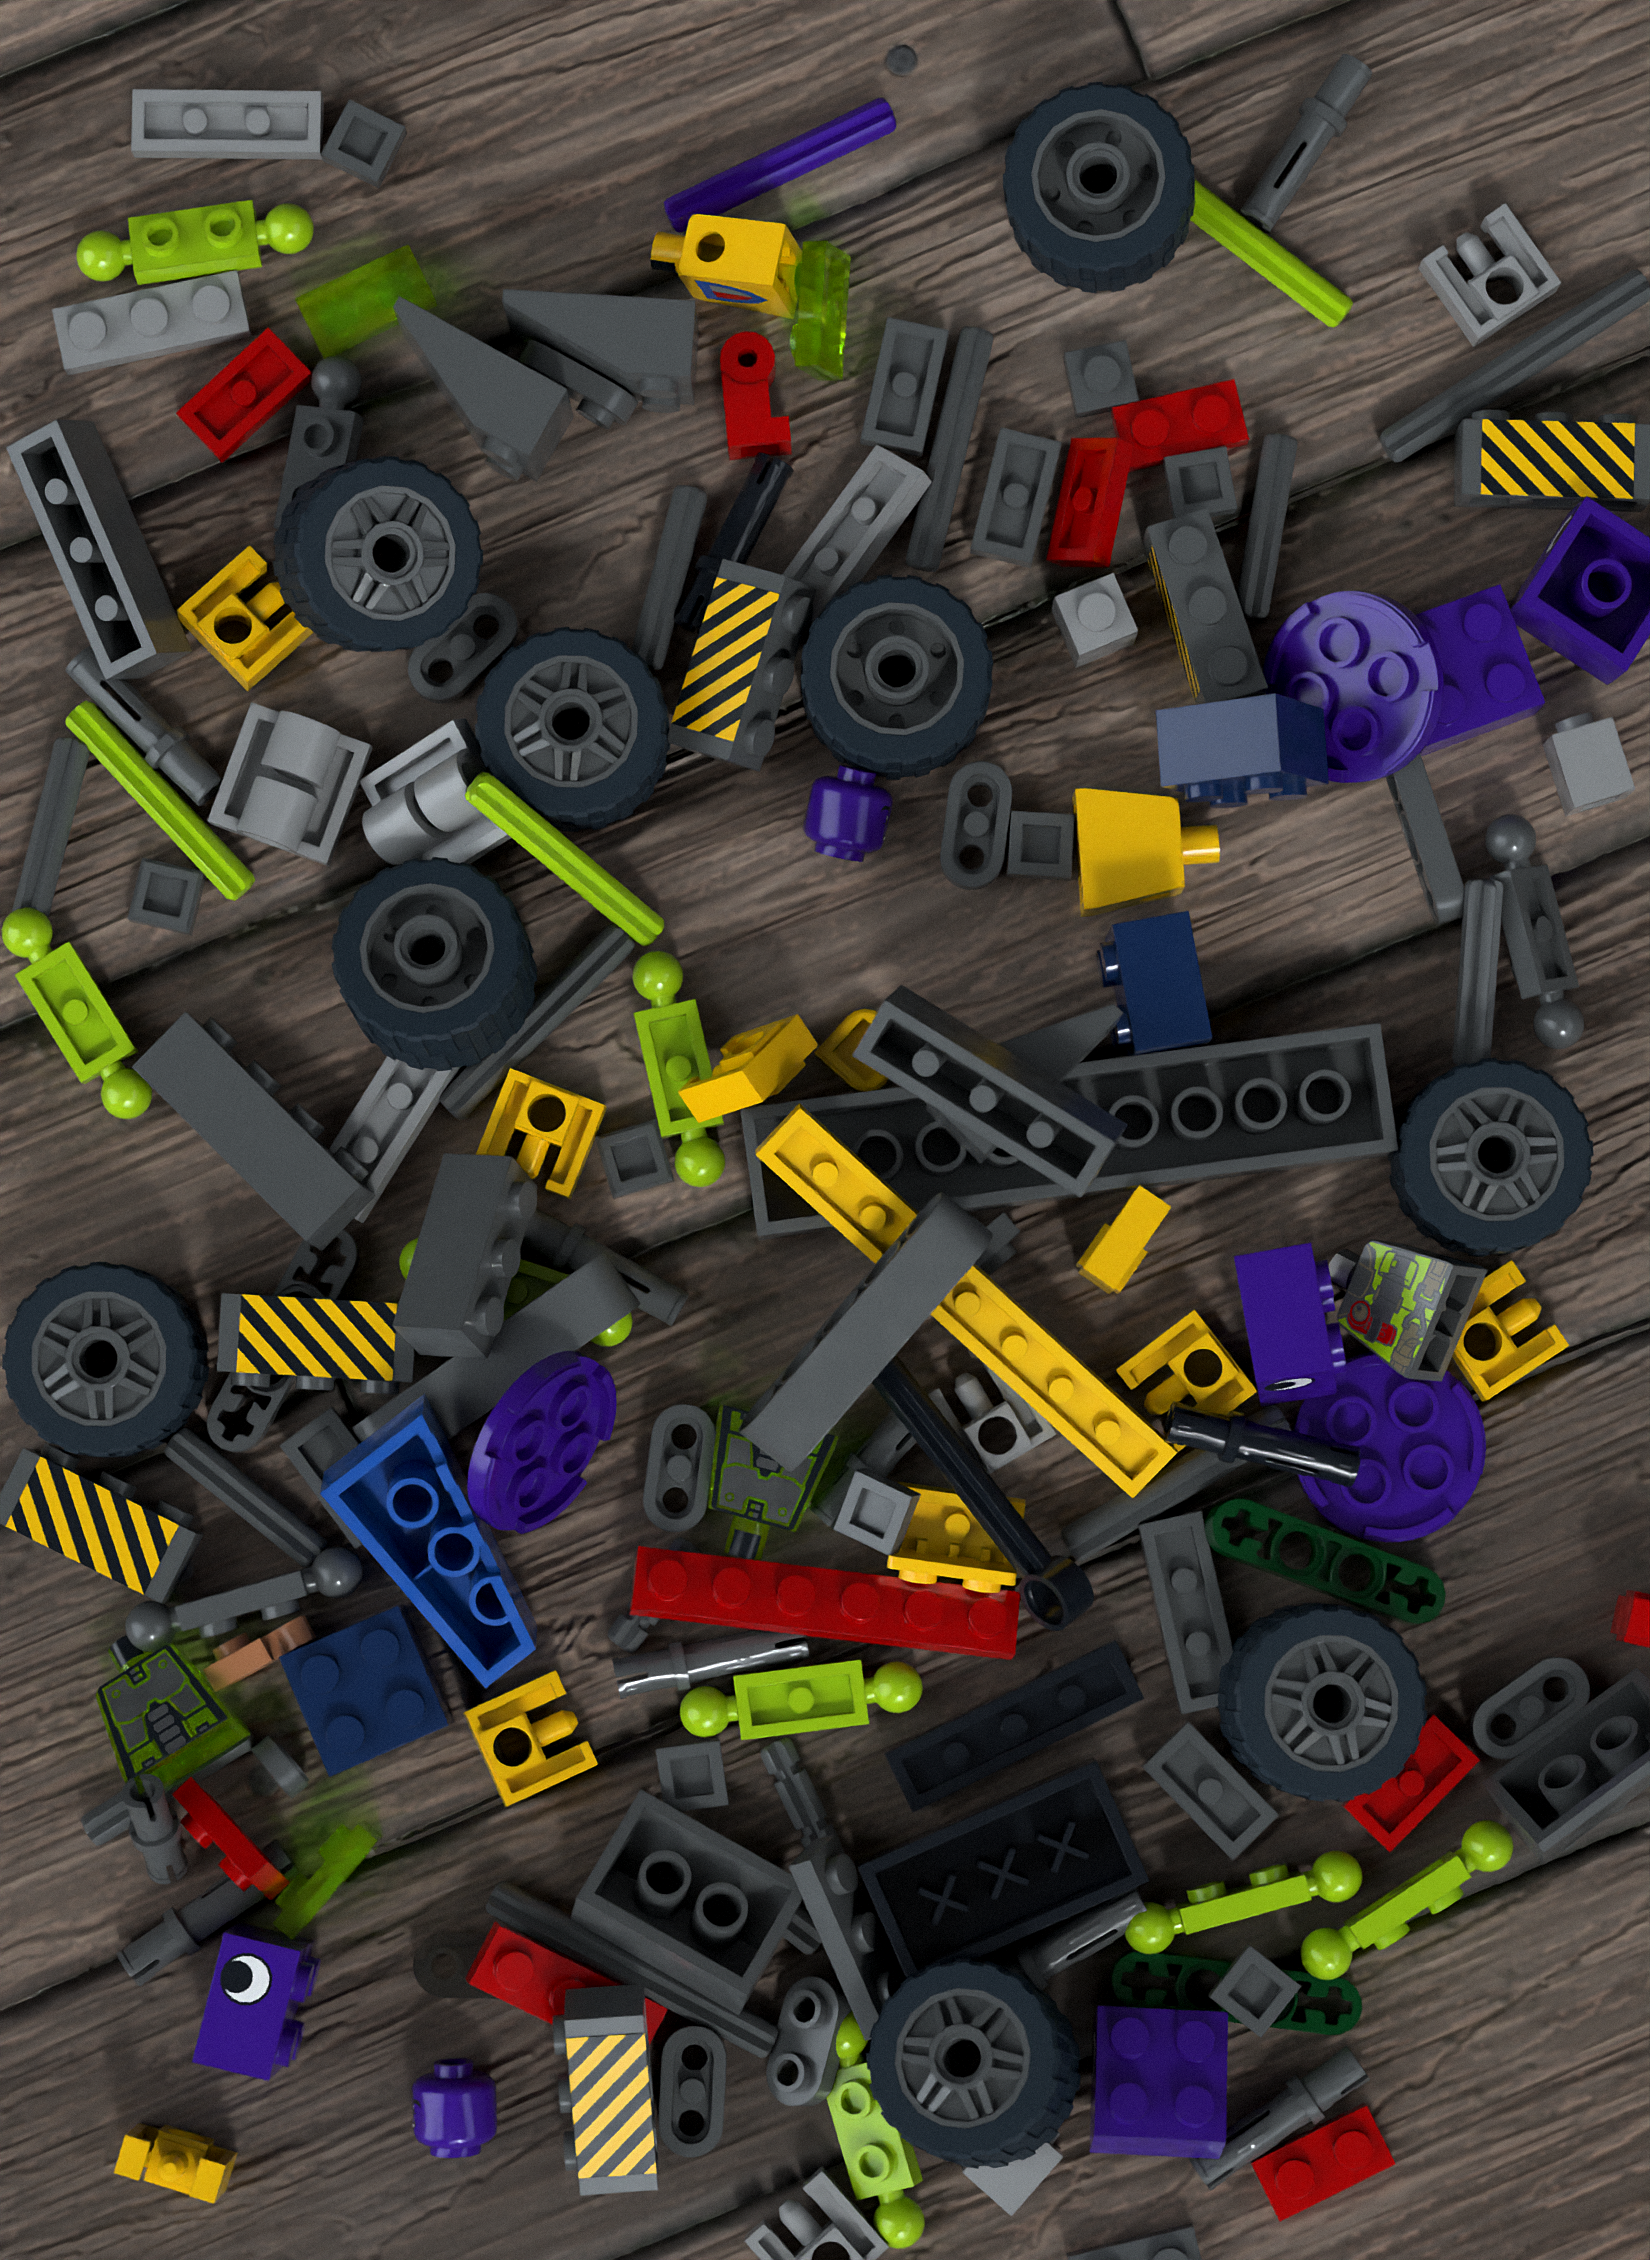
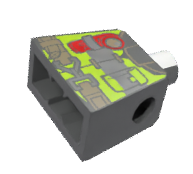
[1329,1239,1487,1382]

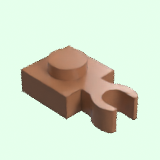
[203,1615,317,1692]

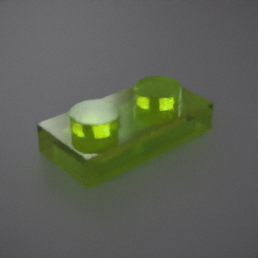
[790,240,851,381]
[295,244,438,358]
[273,1820,383,1940]

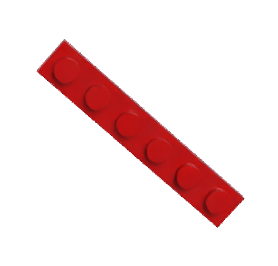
[629,1546,1020,1660]

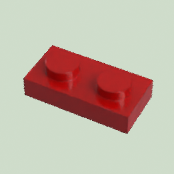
[176,327,312,463]
[1110,379,1249,472]
[1046,437,1134,567]
[1341,1714,1480,1852]
[172,1777,290,1900]
[1251,2103,1396,2222]

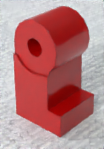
[720,331,792,460]

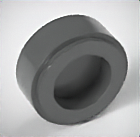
[251,1735,309,1799]

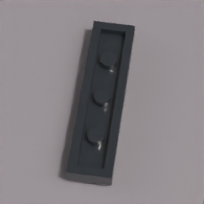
[884,1640,1145,1812]

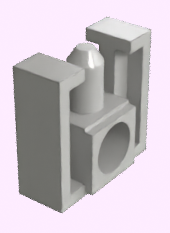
[1418,203,1561,347]
[928,1362,1056,1474]
[744,2166,889,2260]

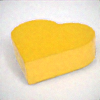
[814,1009,889,1092]

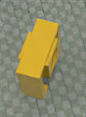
[177,545,314,692]
[678,1014,818,1123]
[476,1068,607,1200]
[1076,1185,1171,1294]
[1452,1260,1569,1401]
[1116,1309,1258,1452]
[463,1670,598,1807]
[114,2123,237,2204]

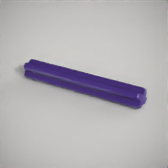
[664,98,897,233]

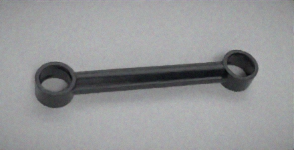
[824,1321,1094,1631]

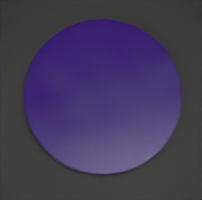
[1263,590,1444,783]
[467,1351,617,1534]
[1293,1351,1486,1542]

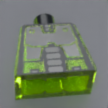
[708,1404,839,1561]
[96,1635,250,1794]

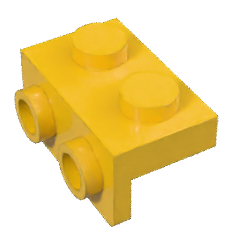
[887,1481,1026,1593]

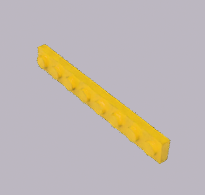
[755,1103,1177,1498]

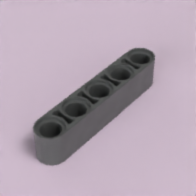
[738,1192,993,1472]
[352,1251,641,1442]

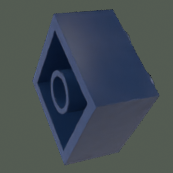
[1156,693,1329,808]
[1096,911,1212,1057]
[279,1604,455,1777]

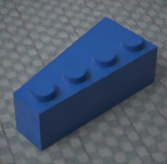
[320,1393,537,1688]

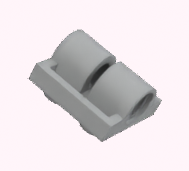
[207,702,373,866]
[359,718,511,865]

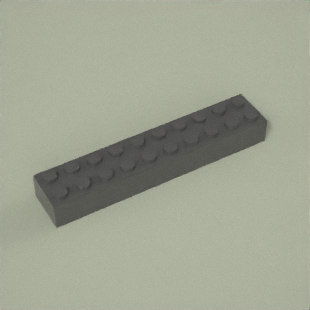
[740,1023,1398,1241]

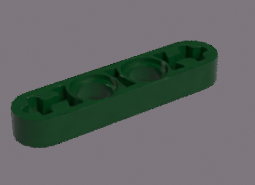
[1204,1498,1446,1625]
[1110,1949,1362,2035]

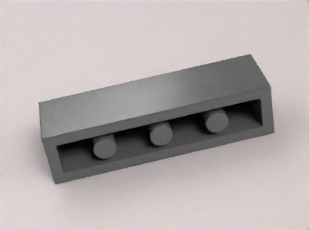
[6,419,192,680]
[852,985,1128,1198]
[132,1012,376,1251]

